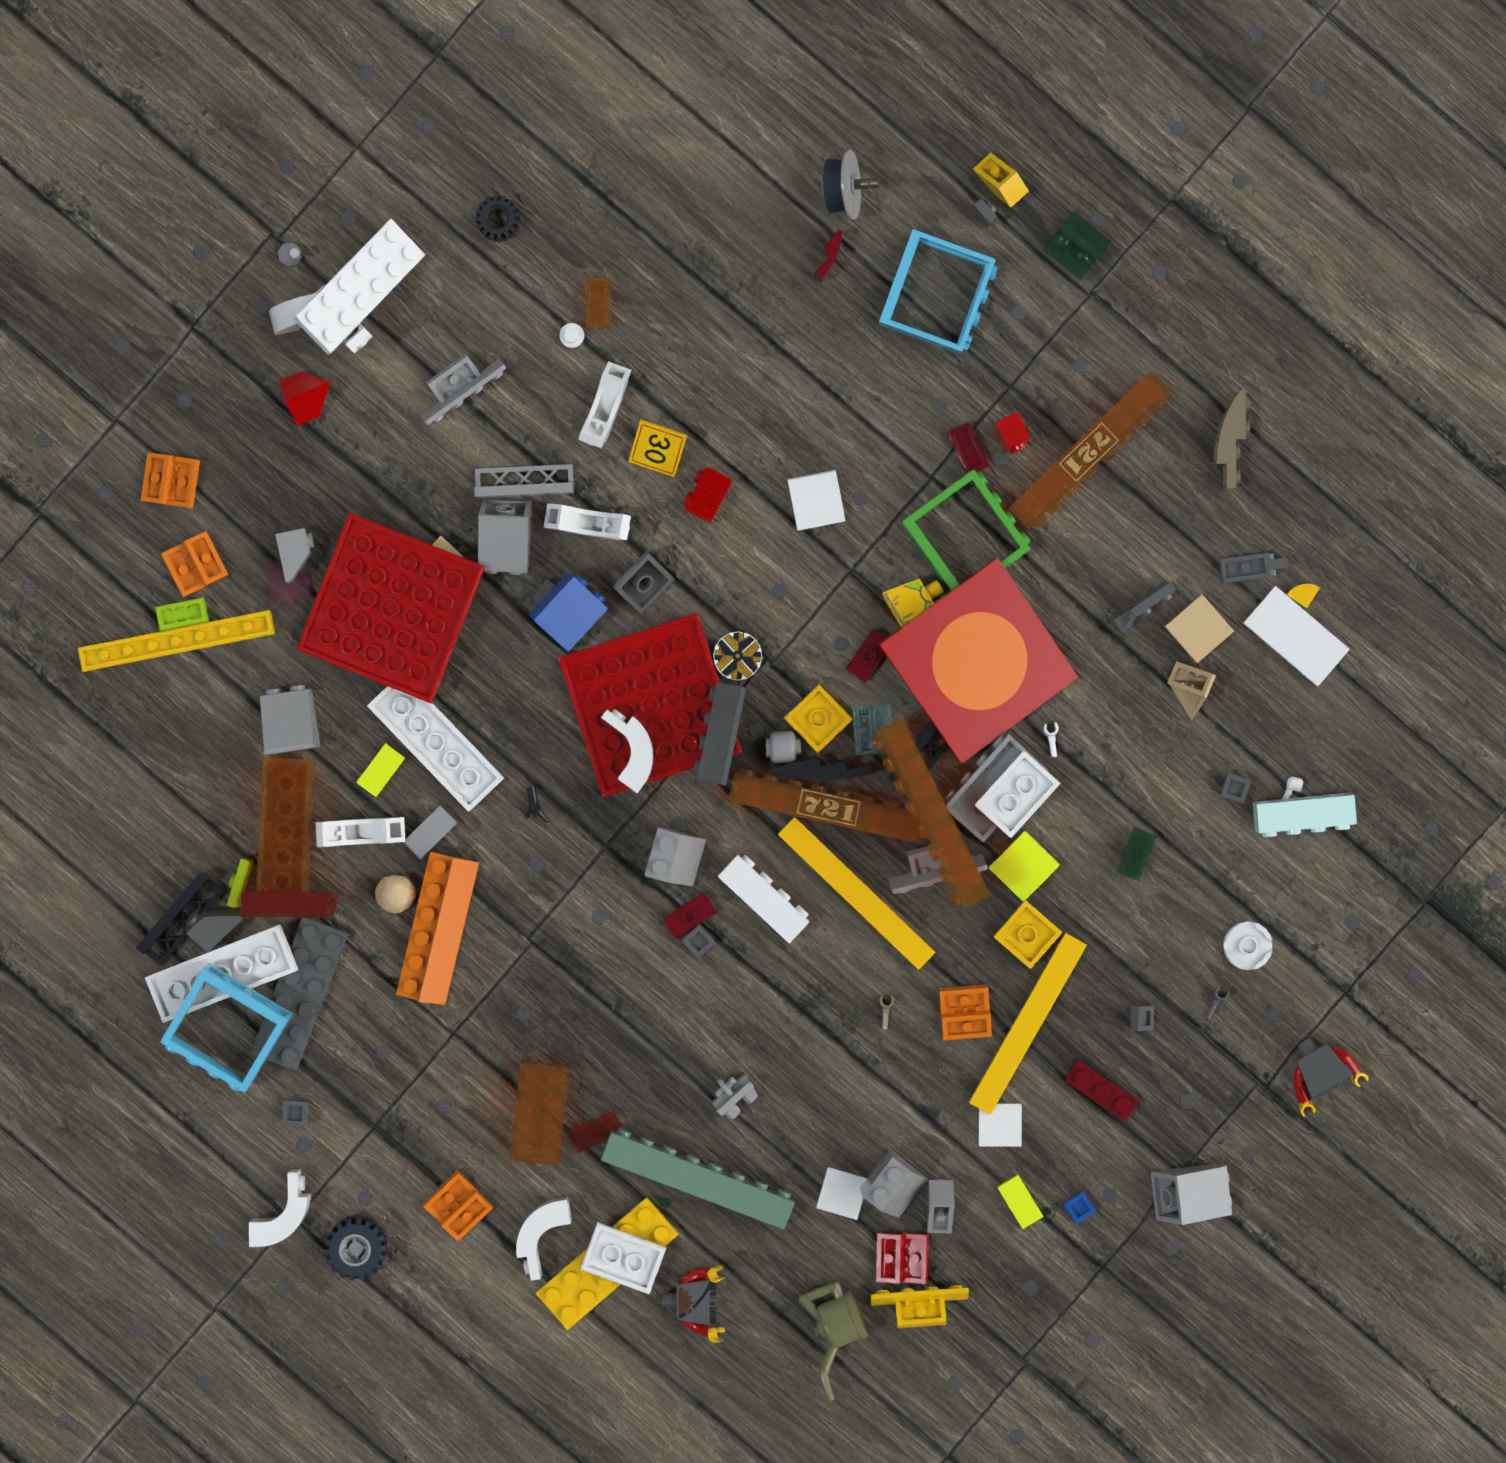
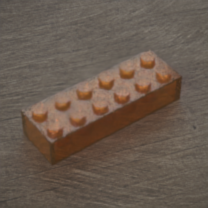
[256,757,316,907]

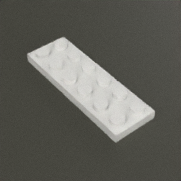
[293,219,425,355]
[367,686,504,812]
[145,924,299,1023]

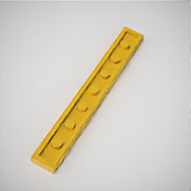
[78,610,275,672]
[778,817,935,970]
[969,933,1087,1115]

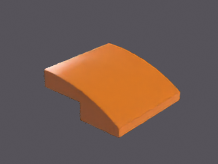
[140,452,200,509]
[161,531,228,598]
[939,984,992,1041]
[422,1170,493,1241]

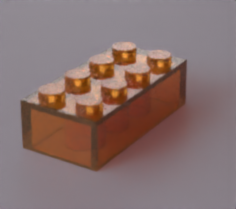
[510,1059,571,1166]

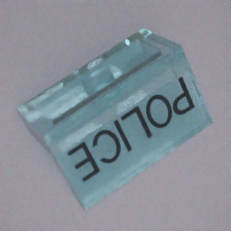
[852,704,894,755]

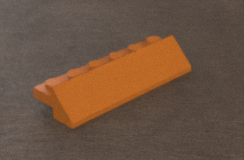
[396,852,480,1005]

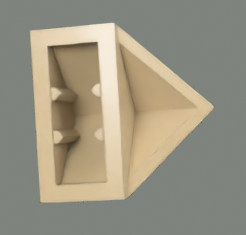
[1167,661,1216,721]

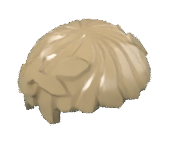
[375,875,416,913]

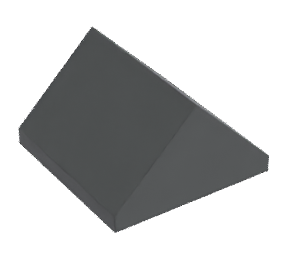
[613,551,675,614]

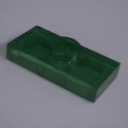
[1116,827,1157,881]

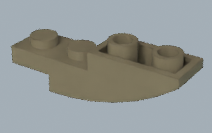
[1213,390,1250,490]

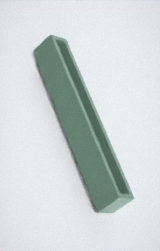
[601,1128,795,1229]

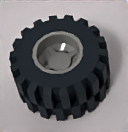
[324,1215,388,1281]

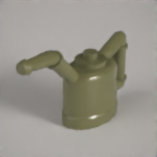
[799,1281,869,1402]

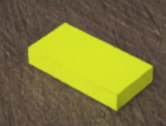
[356,743,405,797]
[997,1174,1043,1229]

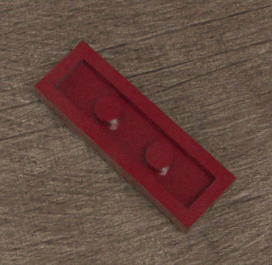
[1064,1060,1139,1121]

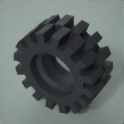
[475,195,521,242]

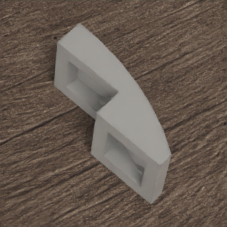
[403,806,457,860]

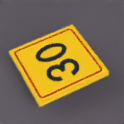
[628,420,687,477]

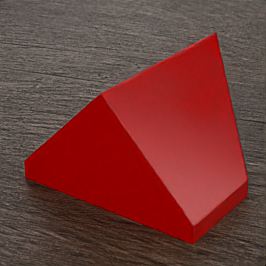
[279,371,330,426]

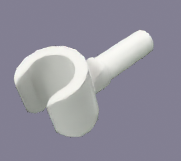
[1043,722,1059,757]
[1282,777,1303,799]

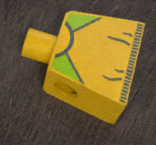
[882,579,944,627]

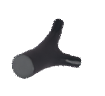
[525,787,549,823]

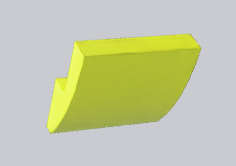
[988,831,1060,902]

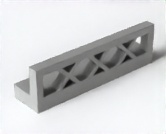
[474,464,574,499]

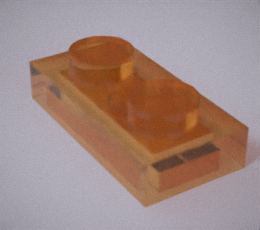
[585,278,611,329]

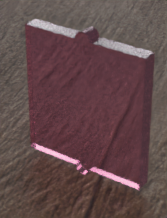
[265,561,312,606]

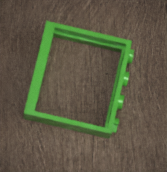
[900,469,1031,591]

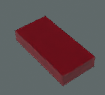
[947,422,990,473]

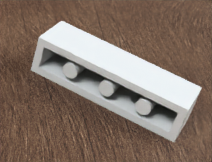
[718,854,809,944]

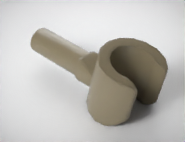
[879,995,894,1029]

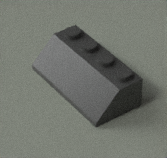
[694,682,746,785]

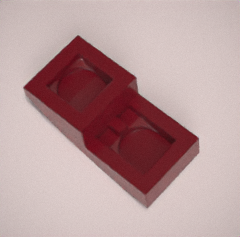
[814,229,842,282]

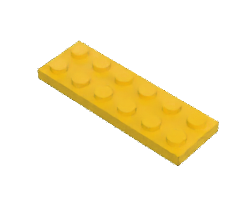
[536,1197,679,1330]

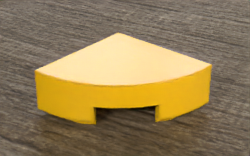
[1286,584,1320,608]

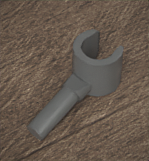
[1205,986,1229,1019]

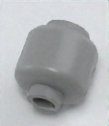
[766,731,801,763]

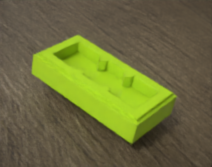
[155,598,209,631]
[227,858,254,908]

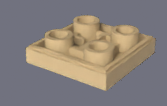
[1164,594,1234,663]

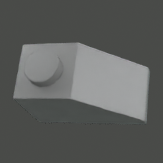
[275,528,315,584]
[927,1179,955,1233]

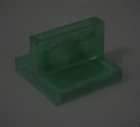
[1042,211,1112,281]

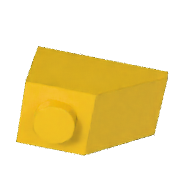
[973,153,1029,207]

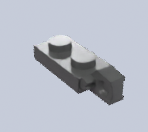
[1218,553,1289,584]
[1112,581,1176,632]

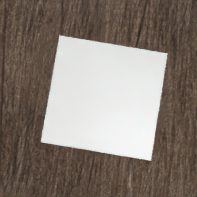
[979,1104,1022,1146]
[816,1167,867,1220]

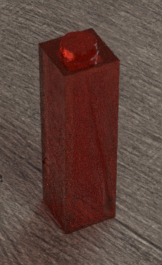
[241,890,338,918]

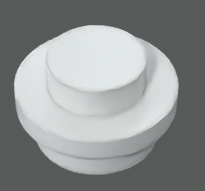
[560,323,584,348]

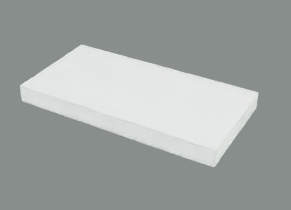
[1243,586,1350,687]

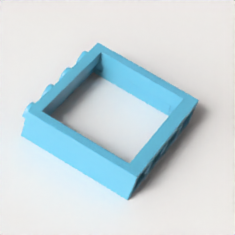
[878,229,998,355]
[160,963,293,1093]

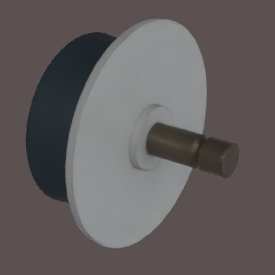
[822,150,880,220]

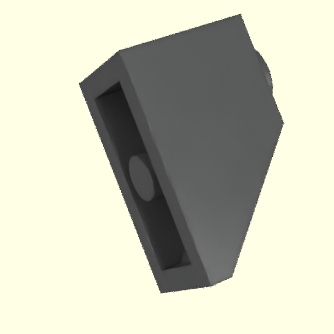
[185,909,243,953]

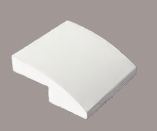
[787,470,845,531]

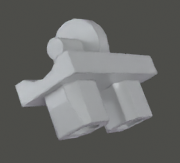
[712,1073,758,1120]

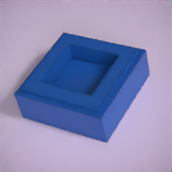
[1062,1190,1096,1224]

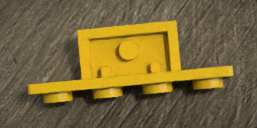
[871,1285,969,1328]

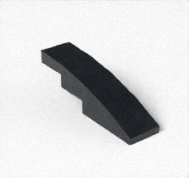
[770,757,872,780]

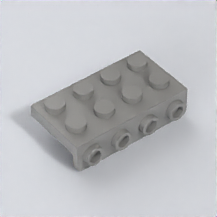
[942,734,1048,842]

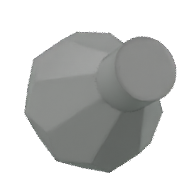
[278,243,301,266]

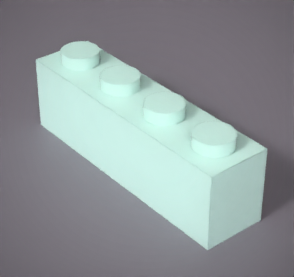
[1253,793,1357,837]

